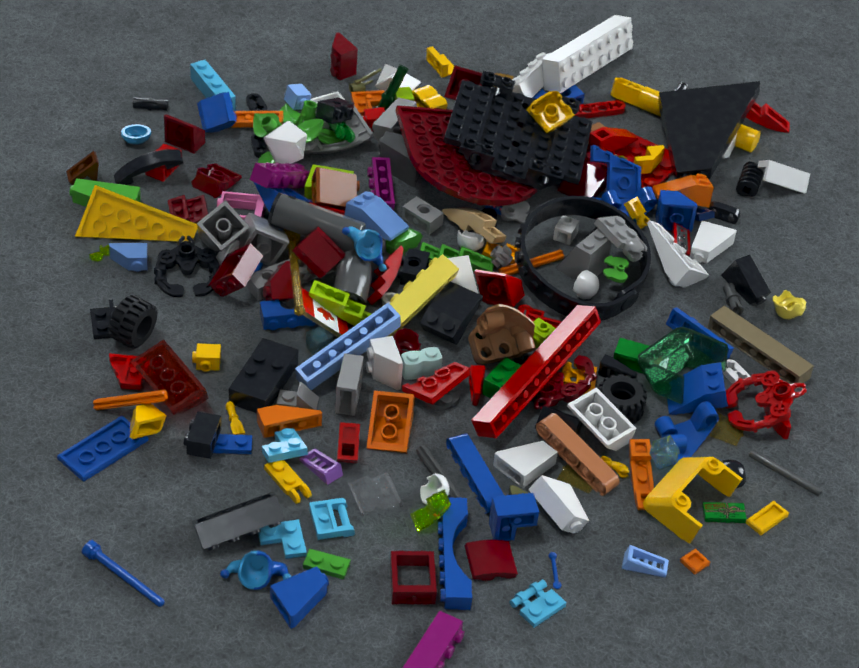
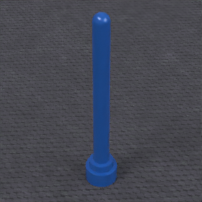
[82,540,165,607]

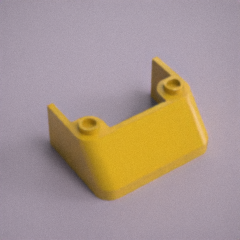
[643,457,743,544]

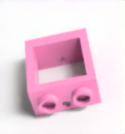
[217,191,266,220]

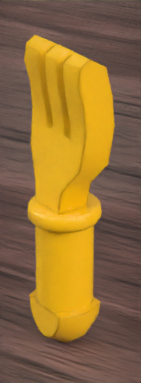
[225,401,245,435]

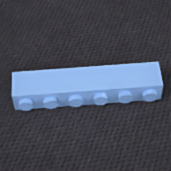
[295,303,401,390]

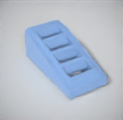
[622,545,669,578]

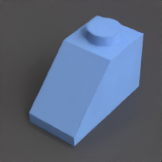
[109,243,148,272]

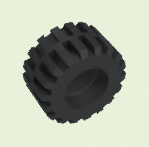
[109,295,158,349]
[598,374,647,424]

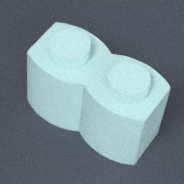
[401,347,443,380]

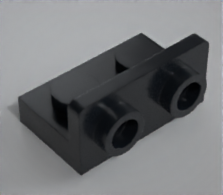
[90,299,117,339]

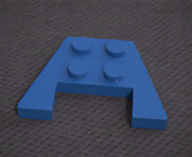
[590,145,641,201]

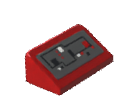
[672,222,691,256]

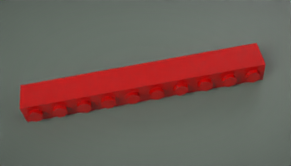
[471,305,601,439]

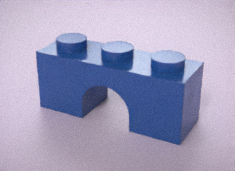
[260,298,316,330]

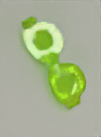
[89,242,111,262]

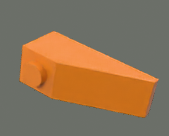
[257,405,322,438]

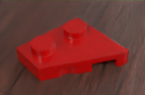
[109,353,147,390]

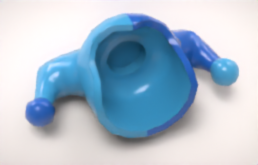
[342,226,387,272]
[220,550,292,590]

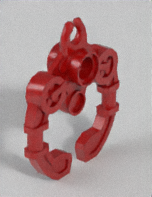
[726,371,807,433]

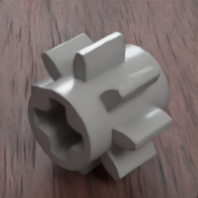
[490,245,513,268]

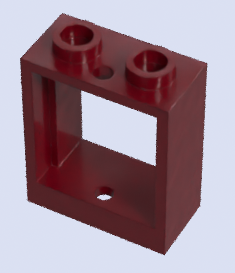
[209,243,263,297]
[390,550,437,604]

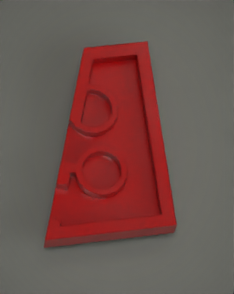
[402,362,471,405]

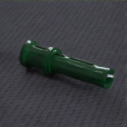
[375,64,409,111]

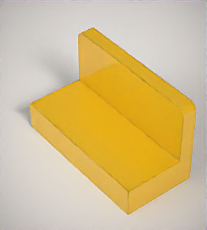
[426,46,454,77]

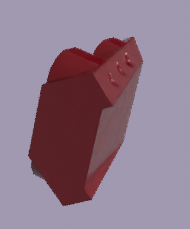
[191,163,242,199]
[292,227,346,279]

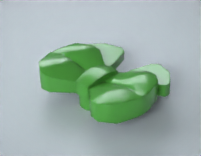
[603,256,629,283]

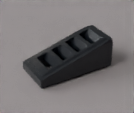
[598,354,637,379]

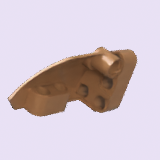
[468,304,536,365]

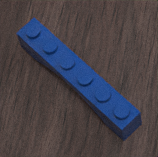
[437,497,472,610]

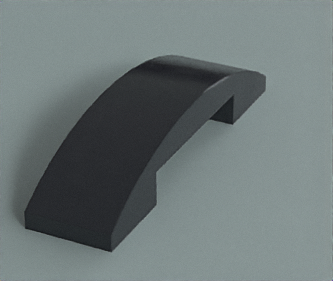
[114,149,184,185]

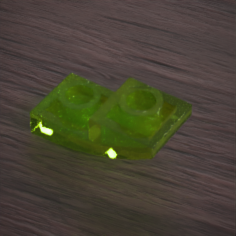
[410,490,451,532]

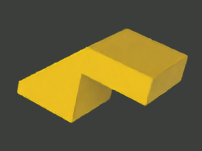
[634,145,664,174]

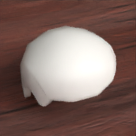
[457,230,485,251]
[573,270,599,300]
[420,473,449,506]

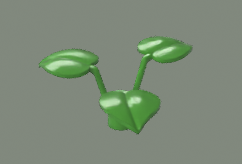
[280,100,346,144]
[253,113,324,163]

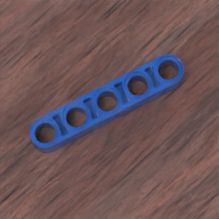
[446,433,504,514]

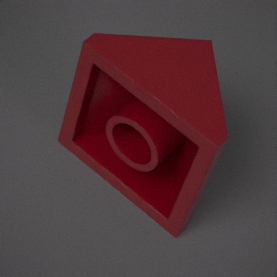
[444,65,482,100]

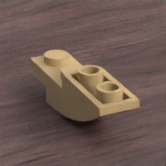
[442,207,506,244]

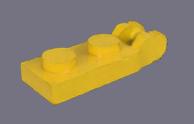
[264,460,312,504]

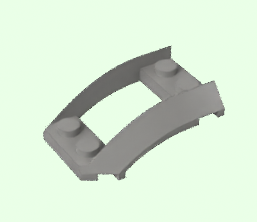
[295,105,374,154]

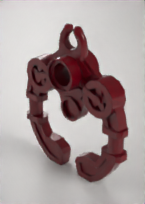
[534,355,597,410]

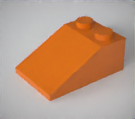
[653,174,714,208]
[366,391,415,453]

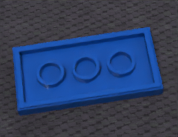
[57,416,148,482]

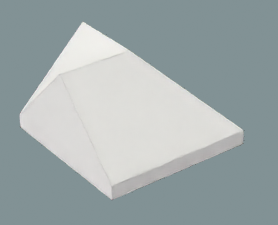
[375,64,421,92]
[263,121,307,164]

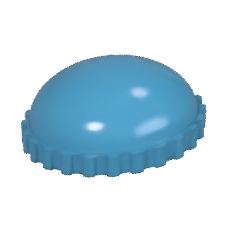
[121,124,151,145]

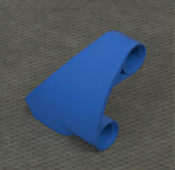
[602,187,657,223]
[654,401,719,465]

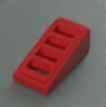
[468,365,486,406]

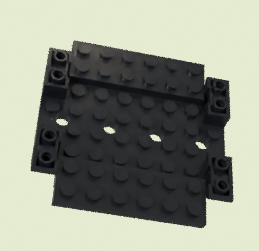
[443,71,593,190]

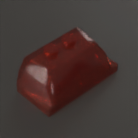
[131,339,208,415]

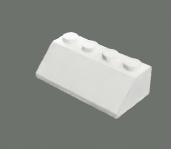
[512,53,551,98]

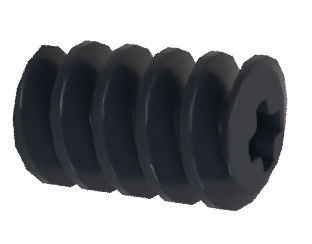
[736,161,764,197]

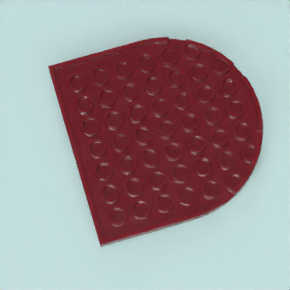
[395,105,538,207]

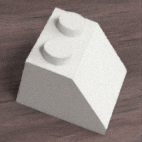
[366,336,403,390]

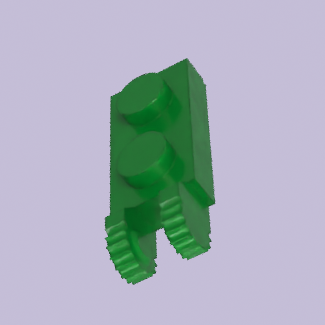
[328,121,355,143]

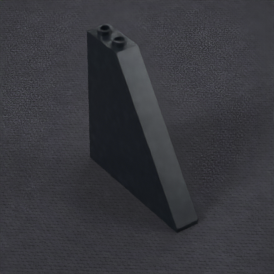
[658,81,760,179]

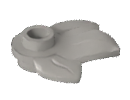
[501,201,530,223]

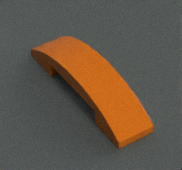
[629,439,654,510]

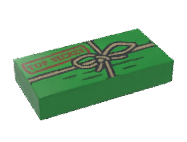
[702,502,746,523]

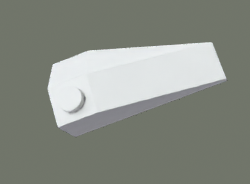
[647,220,709,287]

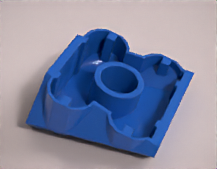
[197,92,237,133]

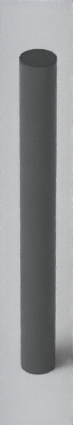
[749,450,822,496]

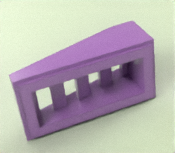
[299,448,343,485]

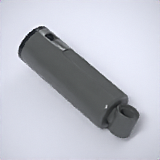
[268,192,381,251]

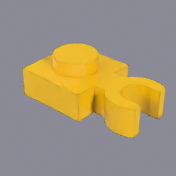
[624,196,650,229]

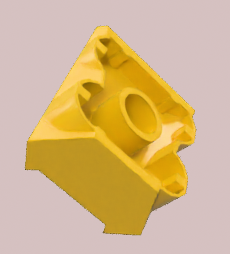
[526,91,575,133]

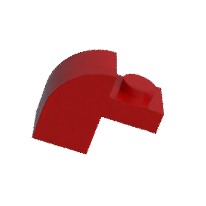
[337,422,360,463]

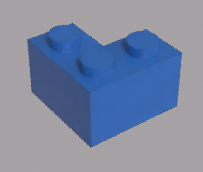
[489,493,539,541]

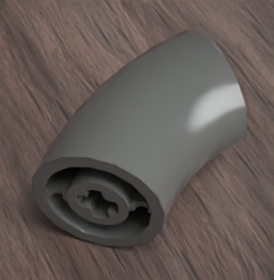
[334,250,372,305]

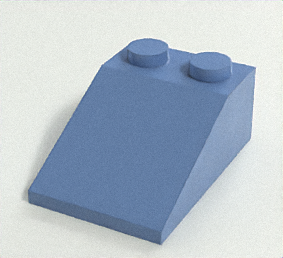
[345,192,409,241]

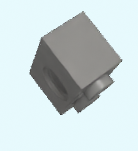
[402,196,444,235]

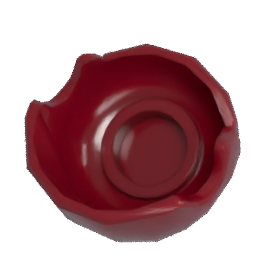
[393,328,421,356]

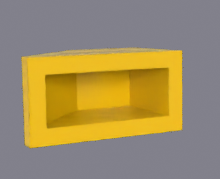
[130,403,167,439]

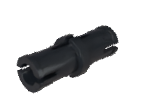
[133,97,168,111]

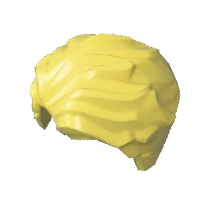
[772,290,806,320]

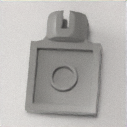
[594,216,647,262]

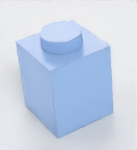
[284,84,312,110]

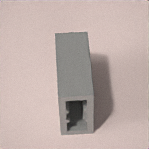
[335,353,364,416]

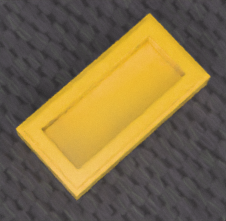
[746,501,789,535]

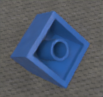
[655,190,697,232]

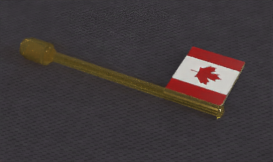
[284,229,348,337]

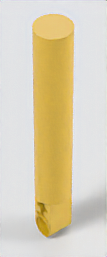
[611,77,761,153]

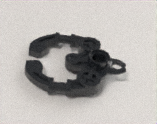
[154,236,220,297]

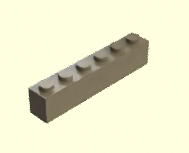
[707,306,814,389]

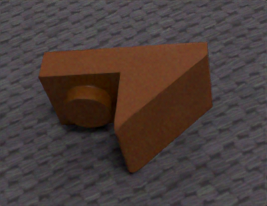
[66,151,99,185]

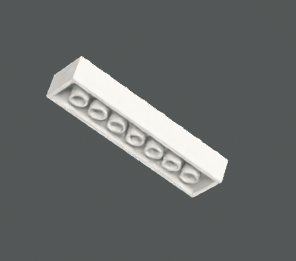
[542,15,633,93]

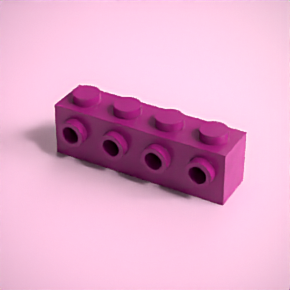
[367,157,395,211]
[249,162,310,188]

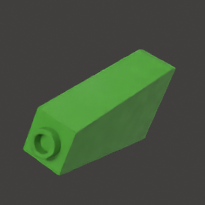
[70,178,141,207]

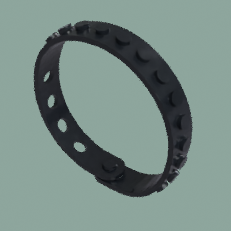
[514,196,651,321]

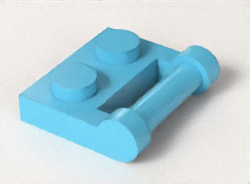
[309,498,355,540]

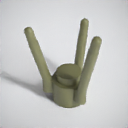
[349,68,382,93]

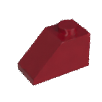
[263,261,294,302]

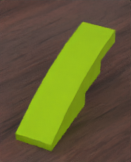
[308,280,371,326]

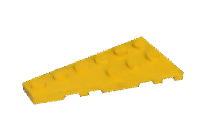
[75,185,198,242]

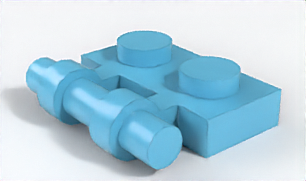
[509,580,566,627]

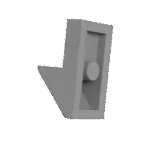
[277,382,319,410]

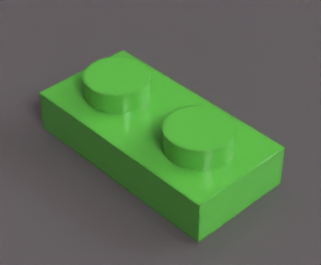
[303,549,351,579]

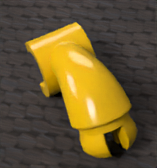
[601,456,629,478]

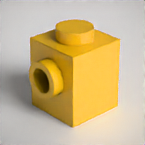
[192,343,221,372]

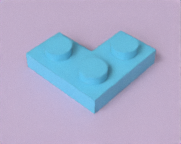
[262,428,308,463]
[258,519,307,559]

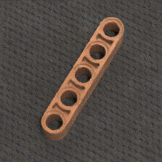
[536,413,620,496]

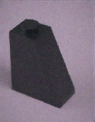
[721,255,771,305]

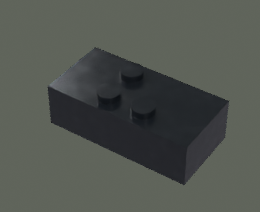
[229,338,299,413]

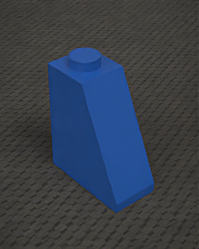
[270,567,329,629]

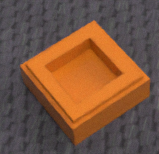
[680,548,710,575]

